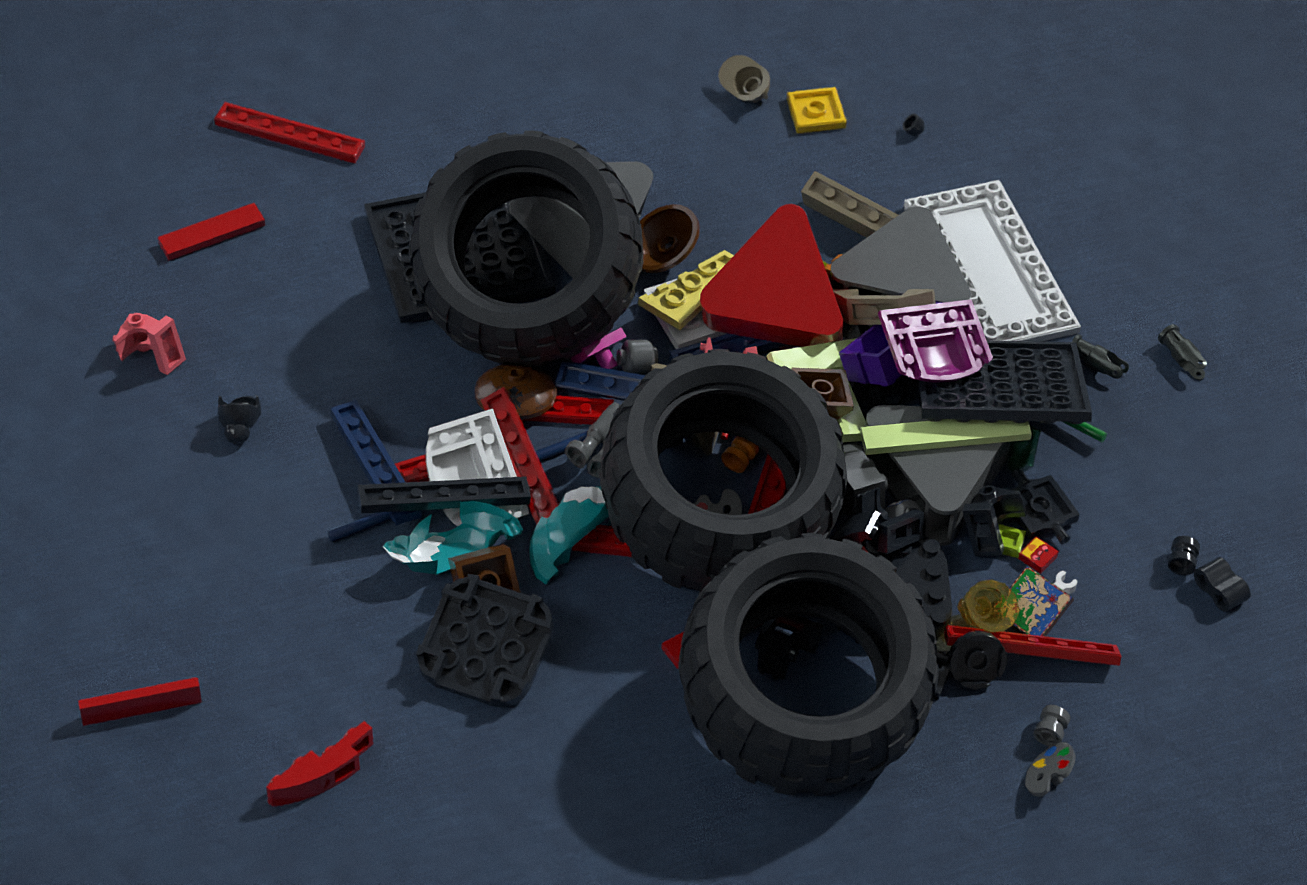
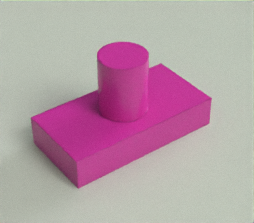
[570,328,627,369]

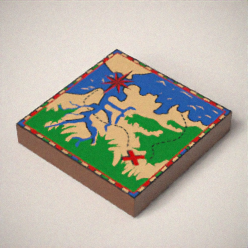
[992,566,1074,637]

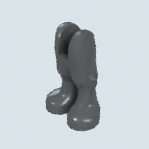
[565,402,620,478]

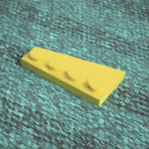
[638,250,734,330]

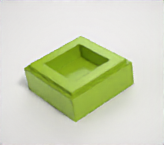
[998,525,1026,558]

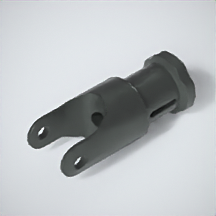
[1158,324,1207,380]
[1072,334,1129,379]

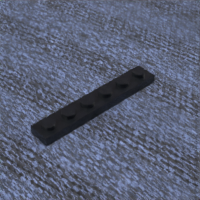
[357,476,531,513]

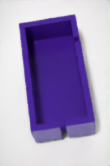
[839,302,940,387]

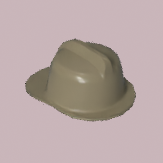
[718,55,770,103]

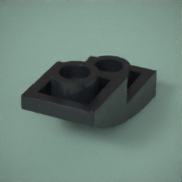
[832,510,880,544]

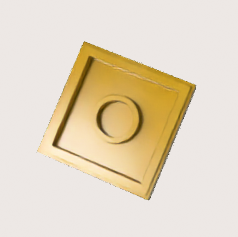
[786,87,847,134]

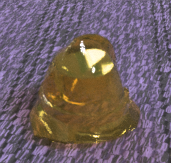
[957,579,1020,632]

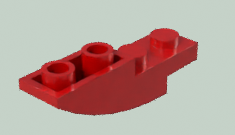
[266,721,374,807]

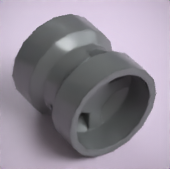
[1033,705,1071,746]

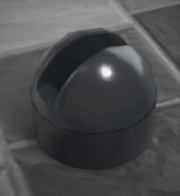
[903,113,924,136]

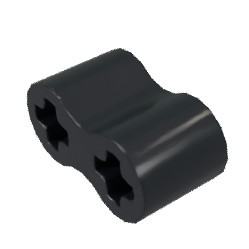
[1194,557,1251,612]

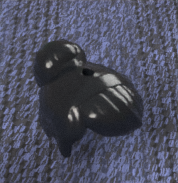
[217,395,261,444]

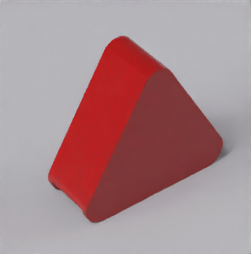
[700,204,843,347]

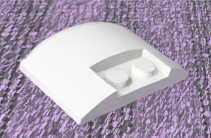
[426,409,530,526]

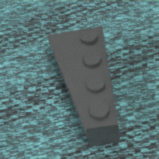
[841,442,888,516]

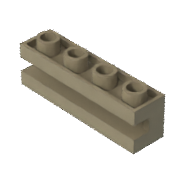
[801,171,898,238]

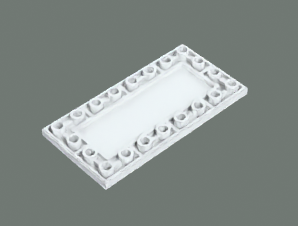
[904,180,1081,342]

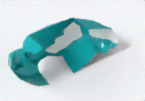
[529,486,611,585]
[383,501,523,574]

